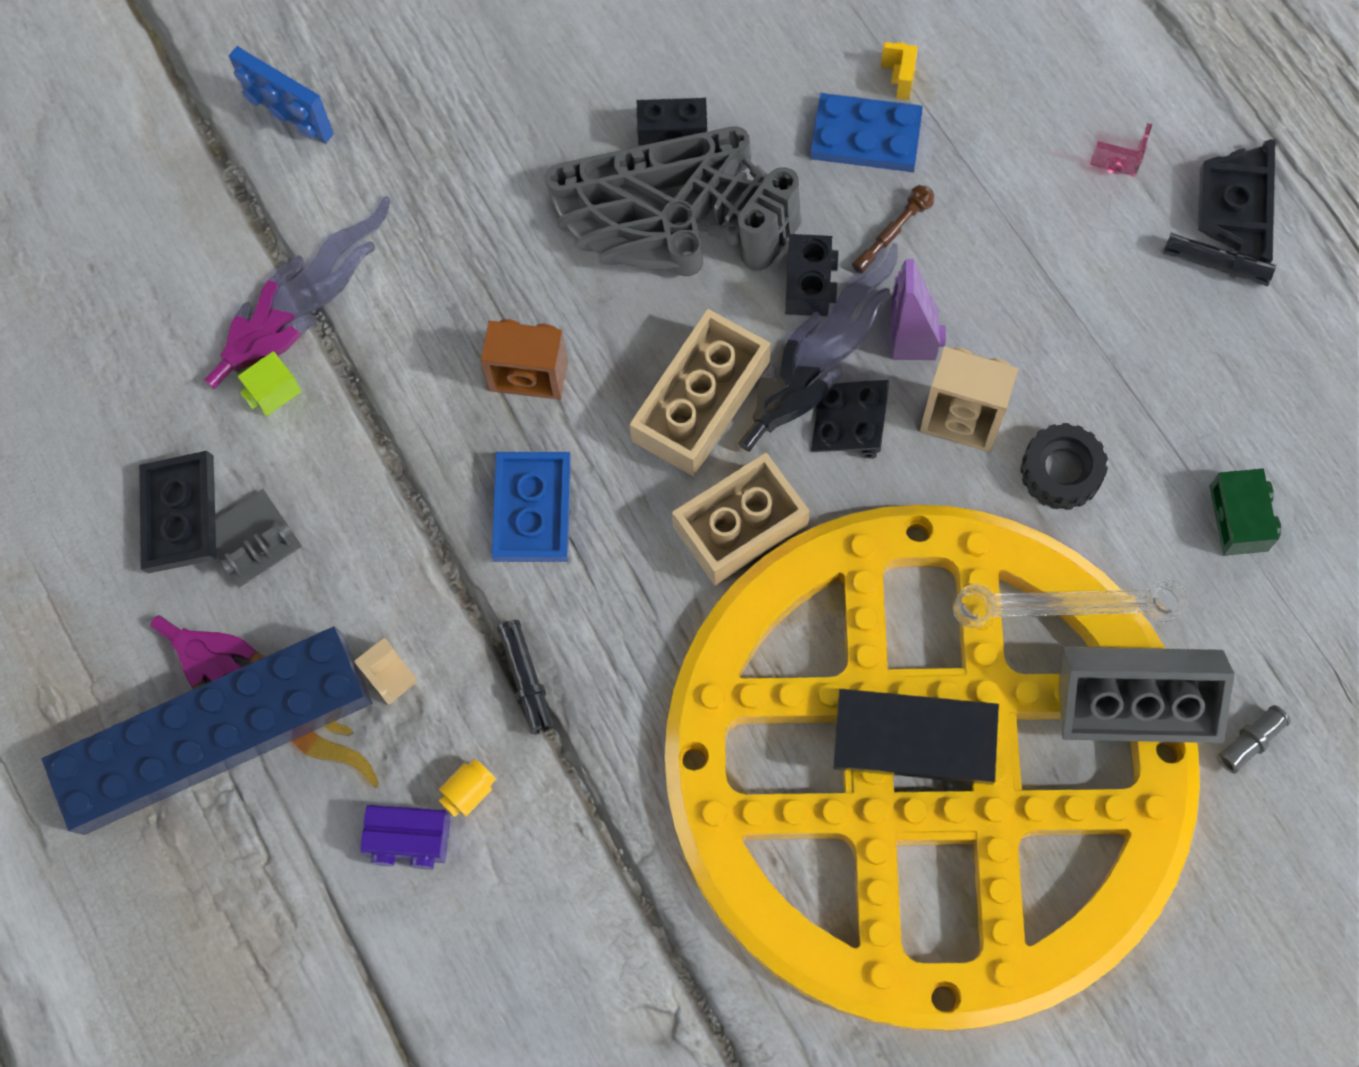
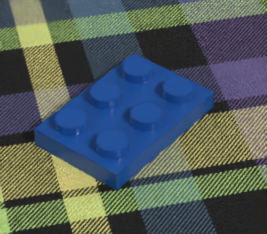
[228,46,334,144]
[810,93,923,173]
[491,452,571,562]

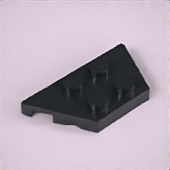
[1198,139,1276,263]

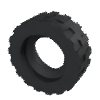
[1021,423,1108,510]

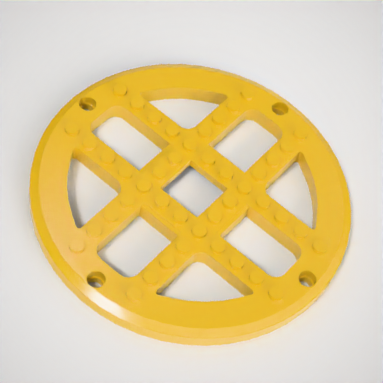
[665,505,1200,1032]

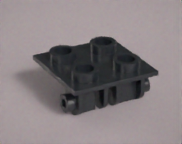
[811,380,889,459]

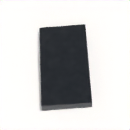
[833,689,999,785]

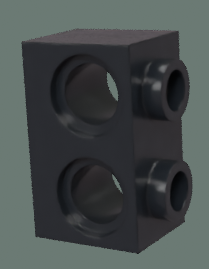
[785,234,839,317]

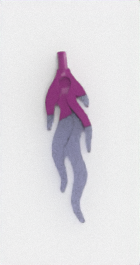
[203,196,390,390]

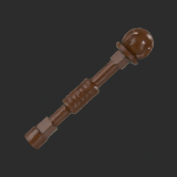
[852,185,934,274]

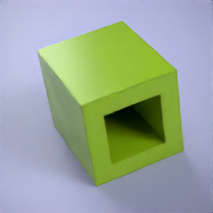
[237,351,302,417]

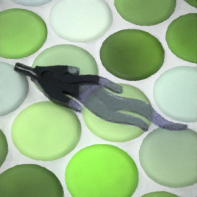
[738,243,898,452]

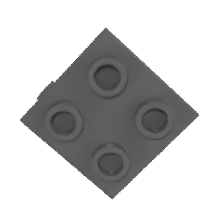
[215,489,302,588]

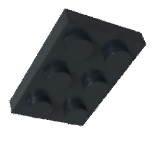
[139,451,217,574]

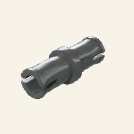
[1217,705,1291,774]

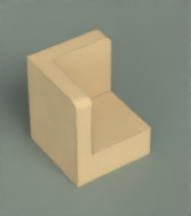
[354,637,417,705]

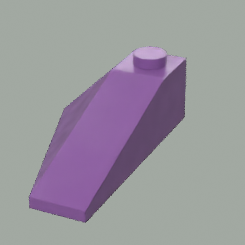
[891,259,946,360]

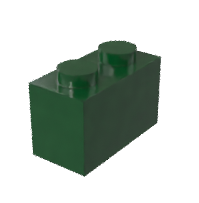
[1209,468,1281,556]

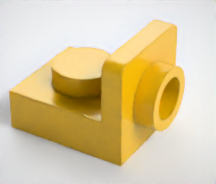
[881,42,918,101]

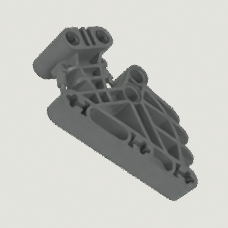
[545,126,801,276]

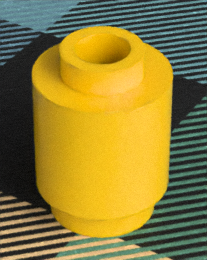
[438,758,497,817]

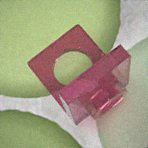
[1090,123,1152,177]

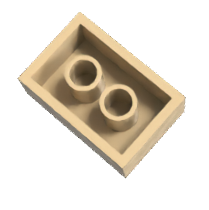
[919,346,1019,452]
[672,452,810,586]

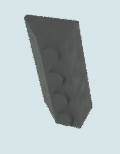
[1059,647,1235,743]

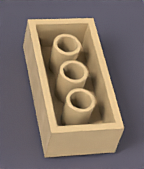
[629,309,771,477]

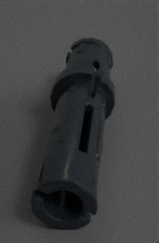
[1163,232,1276,287]
[497,620,554,735]

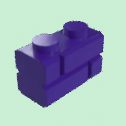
[360,805,451,870]

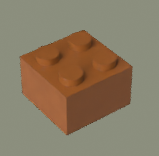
[481,319,568,400]

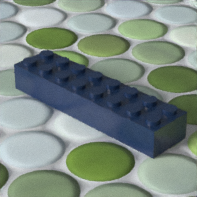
[41,626,373,835]

